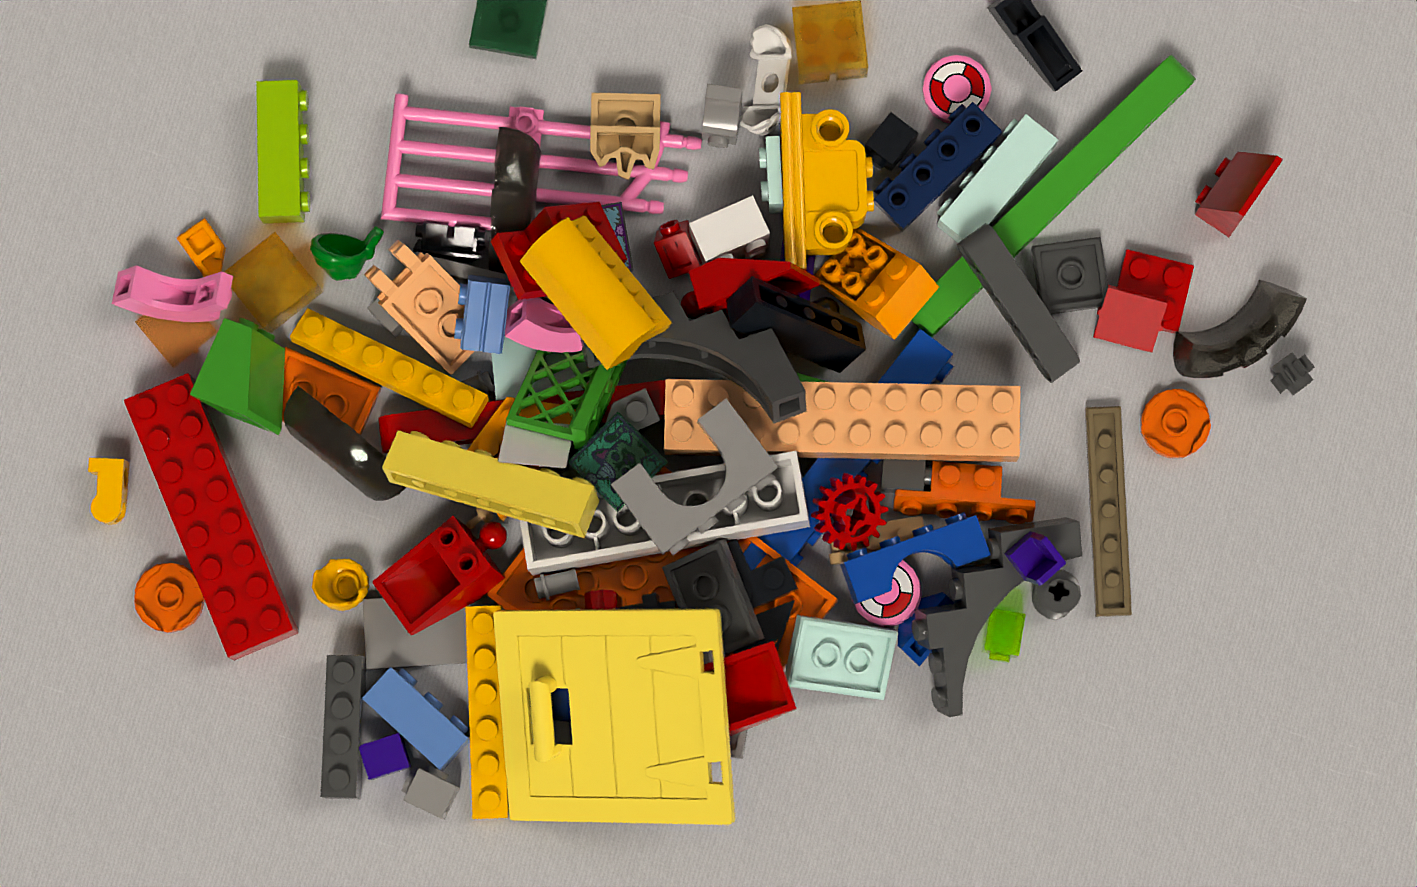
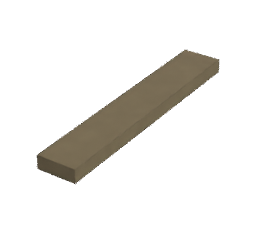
[1085,406,1132,617]

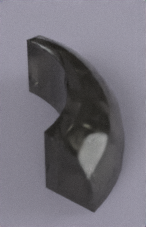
[488,127,541,274]
[1173,280,1307,378]
[284,386,407,501]

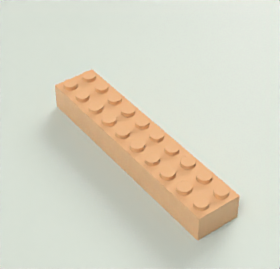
[664,379,1020,462]

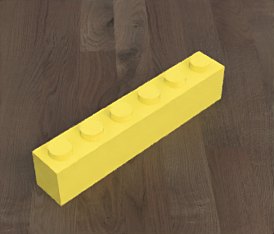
[382,431,599,538]

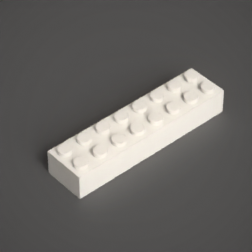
[520,451,810,576]

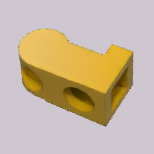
[88,458,130,525]

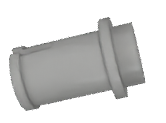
[534,568,580,601]

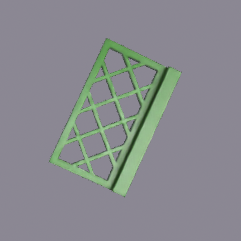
[506,350,628,452]

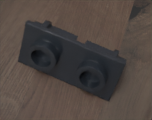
[413,221,486,262]

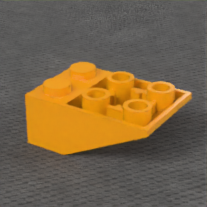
[814,228,939,340]

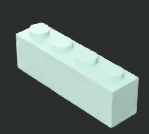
[937,114,1058,243]

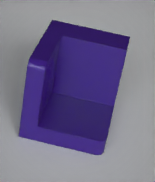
[1004,531,1066,586]
[359,733,412,780]

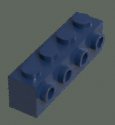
[874,102,1002,232]

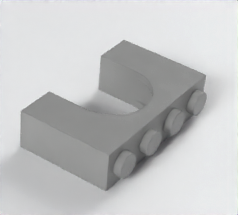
[611,399,778,555]

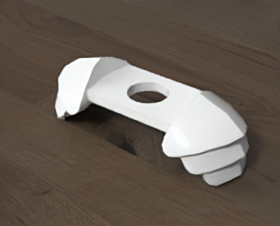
[740,24,792,136]

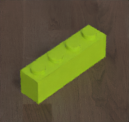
[256,80,310,224]

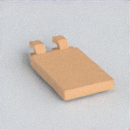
[364,240,474,375]

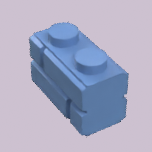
[454,275,510,354]

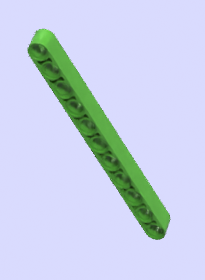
[911,55,1196,337]

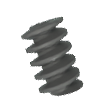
[1032,570,1081,619]

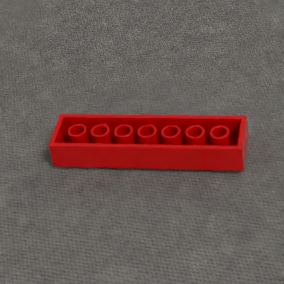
[124,373,299,661]

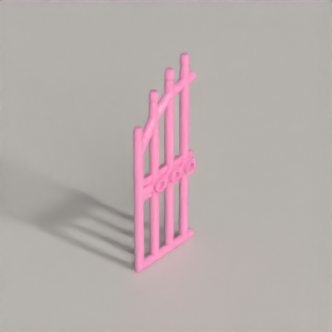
[381,94,702,232]

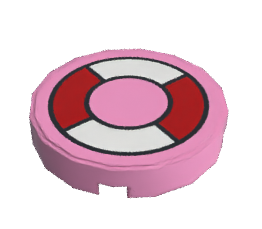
[922,55,991,124]
[852,560,922,627]

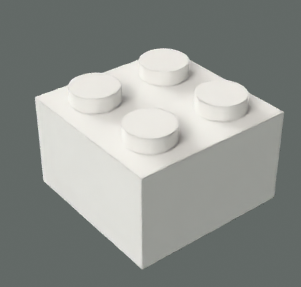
[689,196,770,265]

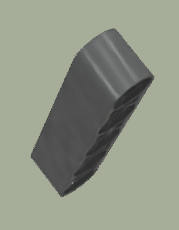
[957,223,1080,383]

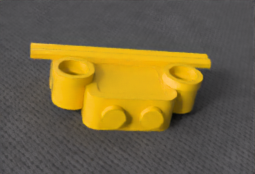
[780,92,874,270]

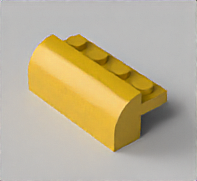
[520,215,672,370]

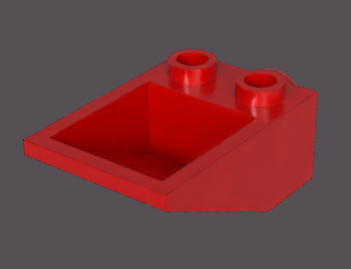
[680,258,821,321]
[372,515,507,635]
[704,641,797,737]

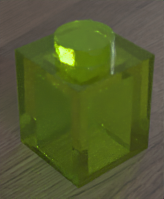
[981,609,1026,663]

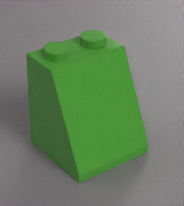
[190,317,285,435]

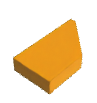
[177,218,226,277]

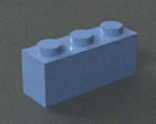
[362,667,470,771]

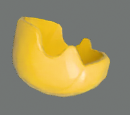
[312,559,369,611]

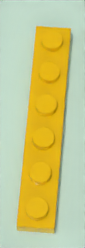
[290,308,489,429]
[465,605,509,819]

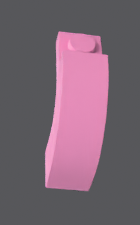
[112,265,233,322]
[505,298,582,353]

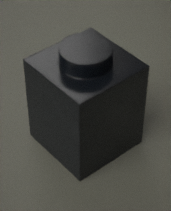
[865,112,918,172]

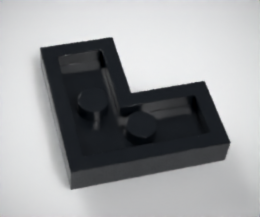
[727,539,799,610]

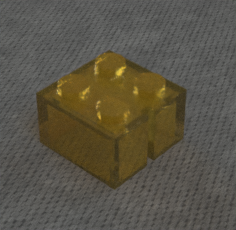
[791,0,868,85]
[224,232,323,333]

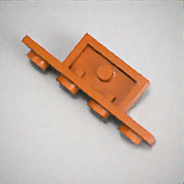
[893,461,1036,524]

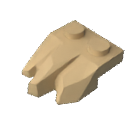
[590,93,661,180]

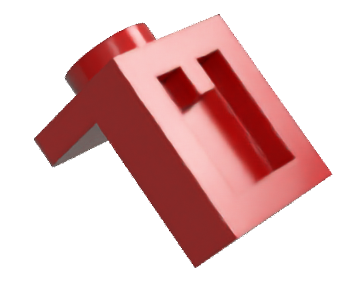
[653,220,702,279]

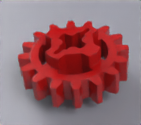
[811,473,888,551]

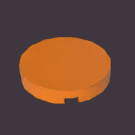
[1140,389,1211,459]
[134,563,205,633]

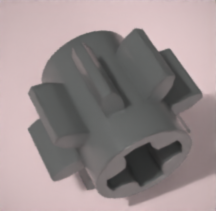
[1270,352,1315,395]

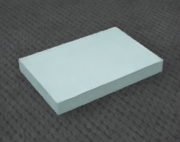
[491,334,595,401]
[785,615,898,700]

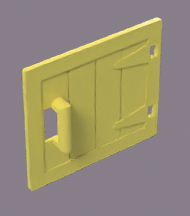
[493,609,735,825]

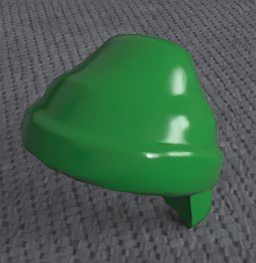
[310,226,384,281]

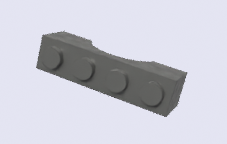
[320,655,367,800]

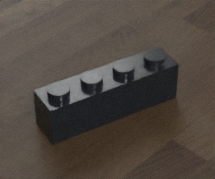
[726,276,866,373]

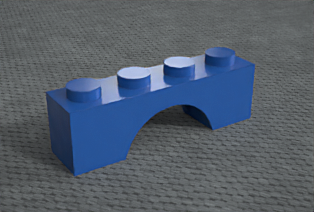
[840,512,991,605]

